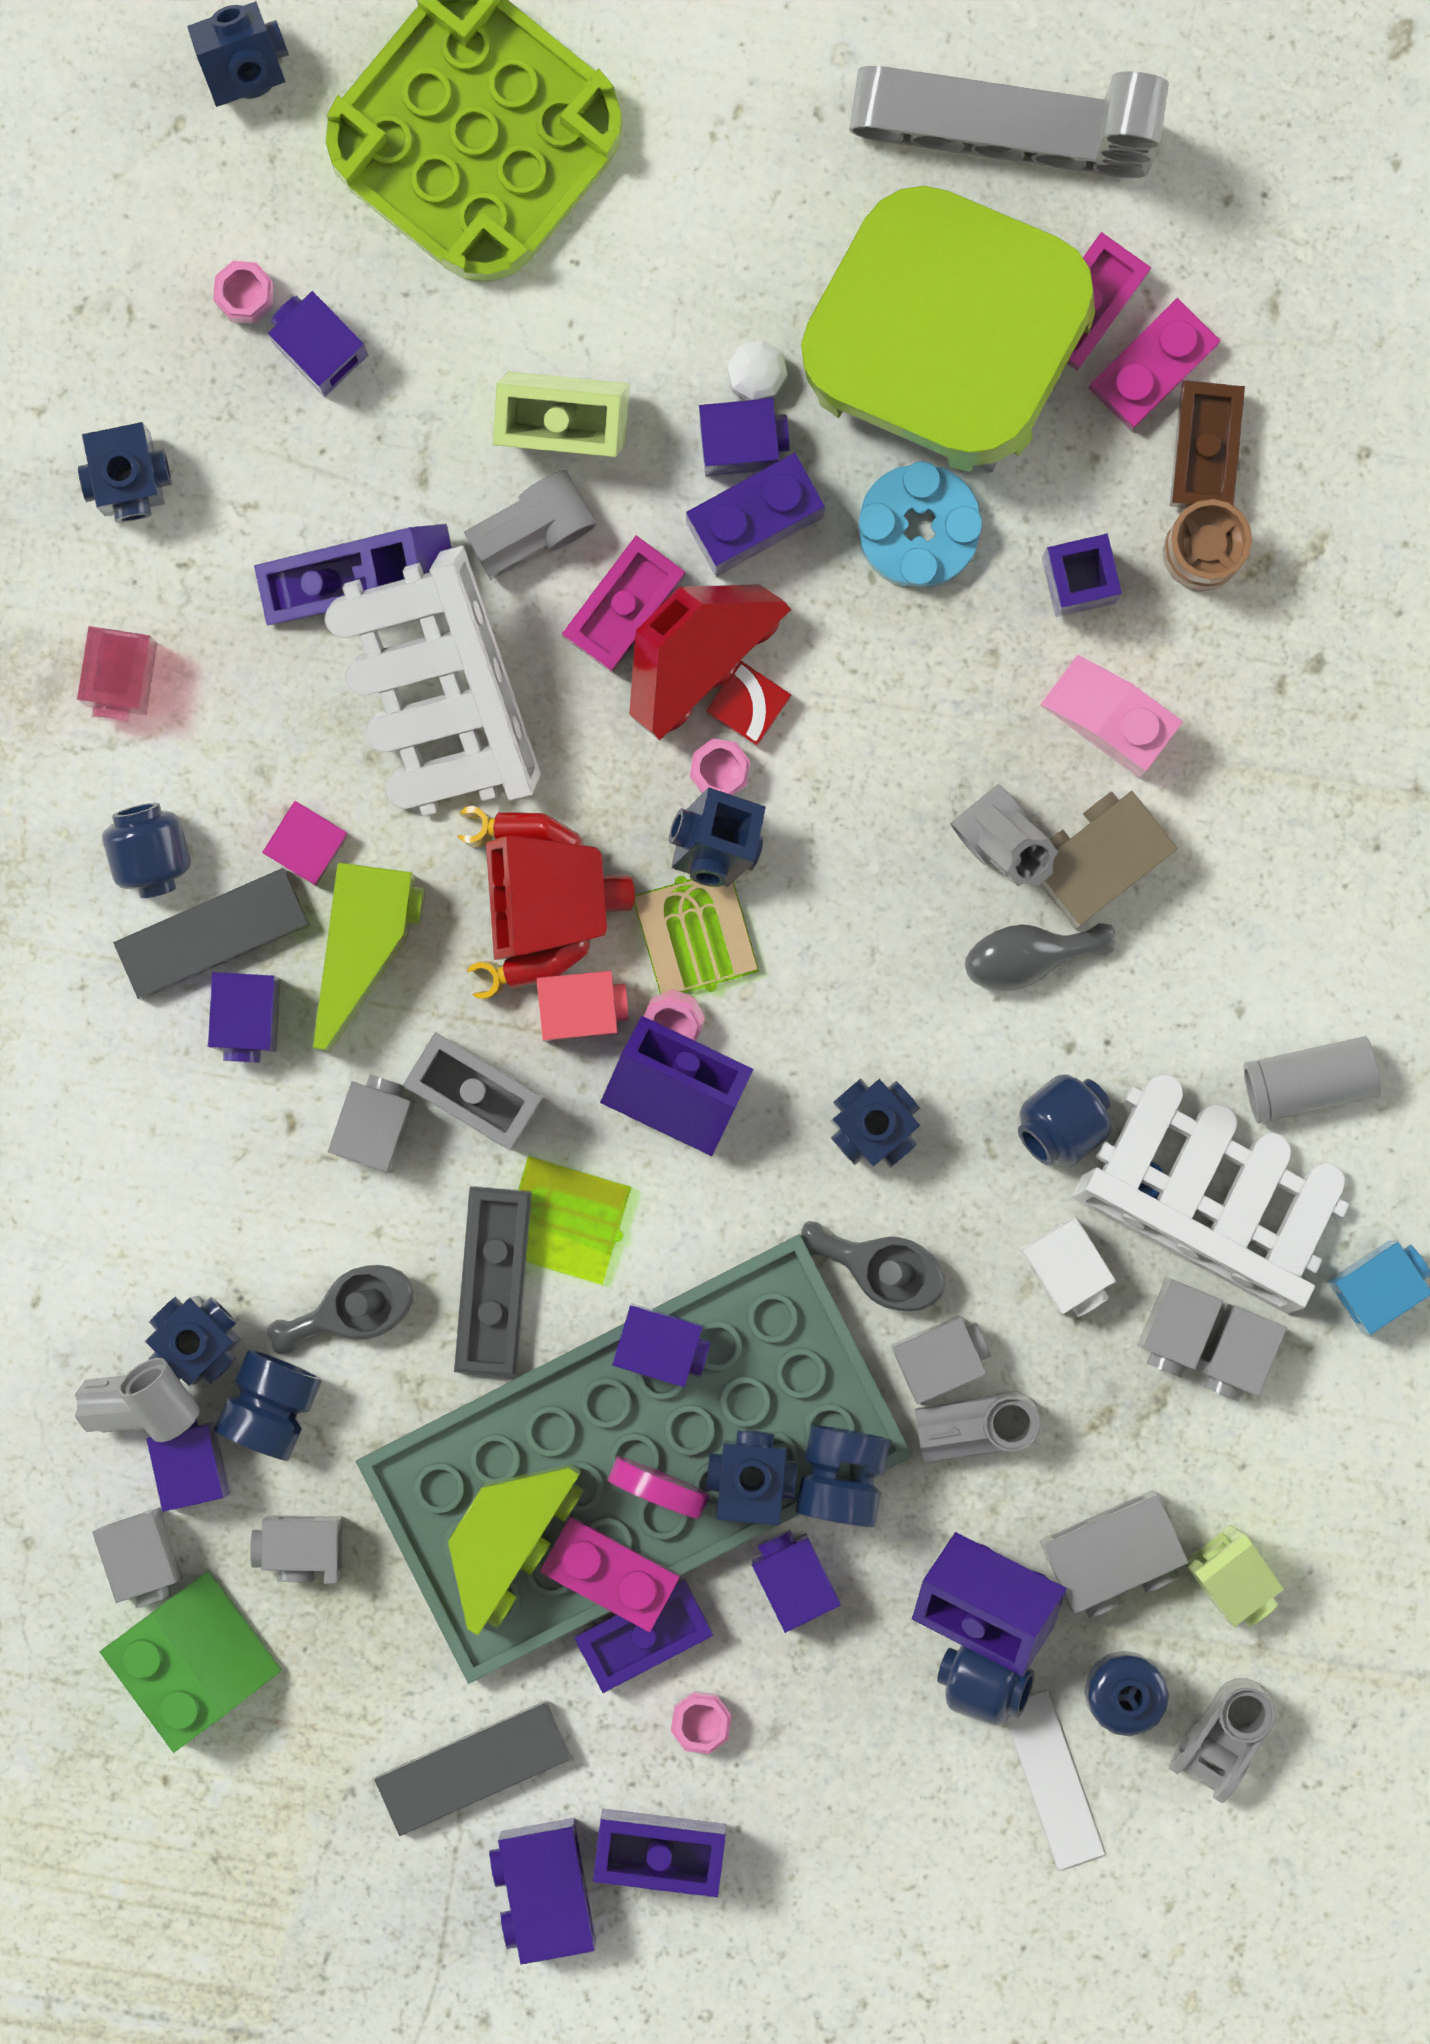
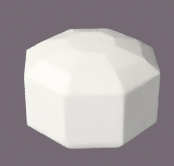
[727,340,788,400]

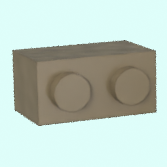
[1040,791,1178,929]

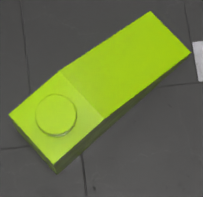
[313,863,425,1052]

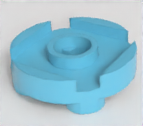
[858,461,982,588]

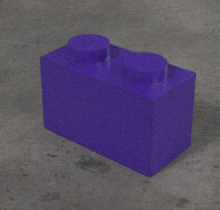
[686,452,825,576]
[600,1015,754,1156]
[911,1532,1067,1676]
[593,1808,726,1898]
[489,1818,596,1965]

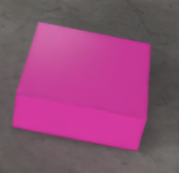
[262,800,349,886]

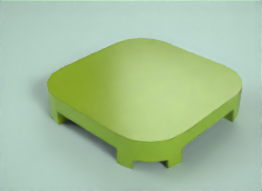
[325,0,622,282]
[801,185,1095,472]

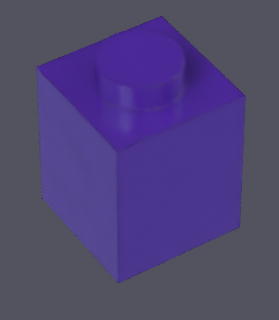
[268,291,369,398]
[699,398,790,476]
[1042,533,1122,618]
[208,972,281,1063]
[612,1303,711,1387]
[146,1418,230,1512]
[751,1529,841,1633]

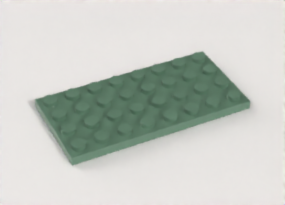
[355,1234,913,1684]

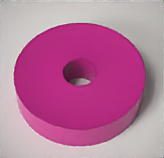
[607,1456,710,1519]

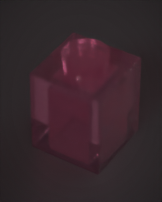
[77,626,158,723]

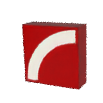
[706,660,792,748]

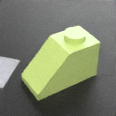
[1184,1524,1284,1627]

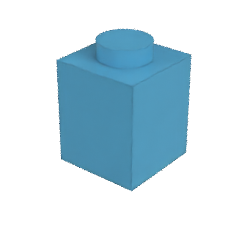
[1327,1241,1430,1335]

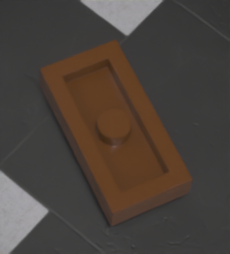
[1170,380,1245,508]

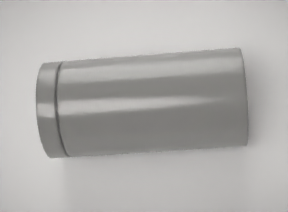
[1243,1036,1381,1123]

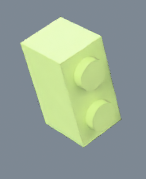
[493,371,630,457]

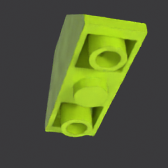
[448,1464,584,1636]

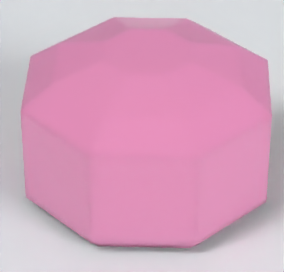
[213,261,274,324]
[690,739,750,796]
[644,989,705,1041]
[671,1691,731,1754]

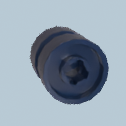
[214,1349,323,1461]
[796,1425,891,1527]

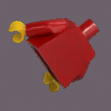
[457,806,635,999]

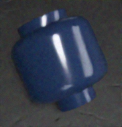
[102,803,191,898]
[1018,1075,1111,1166]
[937,1645,1035,1726]
[1084,1651,1169,1737]

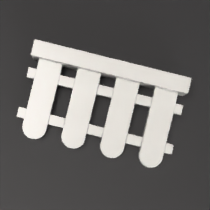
[325,545,541,816]
[1072,1074,1349,1314]

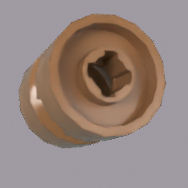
[1162,499,1252,591]

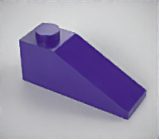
[254,524,452,626]

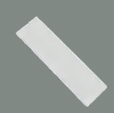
[1006,1690,1105,1871]

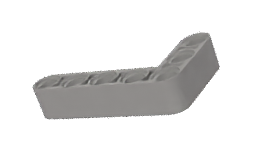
[849,66,1169,178]

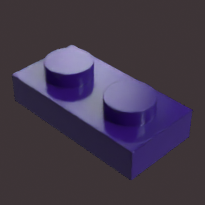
[574,1578,714,1693]

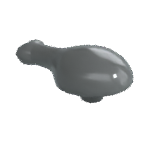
[965,923,1115,992]
[800,1221,945,1311]
[267,1265,414,1355]

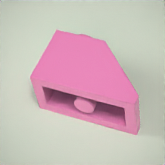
[1040,655,1183,778]

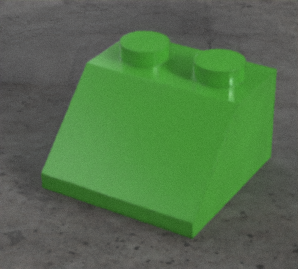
[99,1570,282,1753]

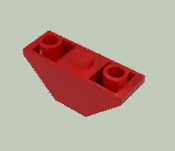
[629,584,792,741]

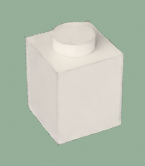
[1019,1217,1116,1317]

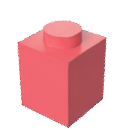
[537,971,629,1042]

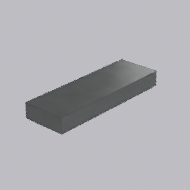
[113,868,310,1000]
[454,1186,532,1377]
[374,1700,571,1837]

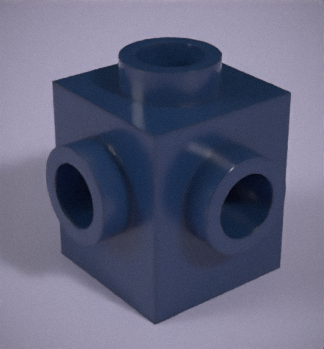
[187,1,289,107]
[78,422,172,522]
[669,787,766,887]
[830,1078,921,1168]
[145,1296,242,1386]
[706,1430,798,1525]

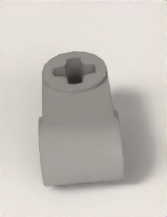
[1169,1678,1275,1803]

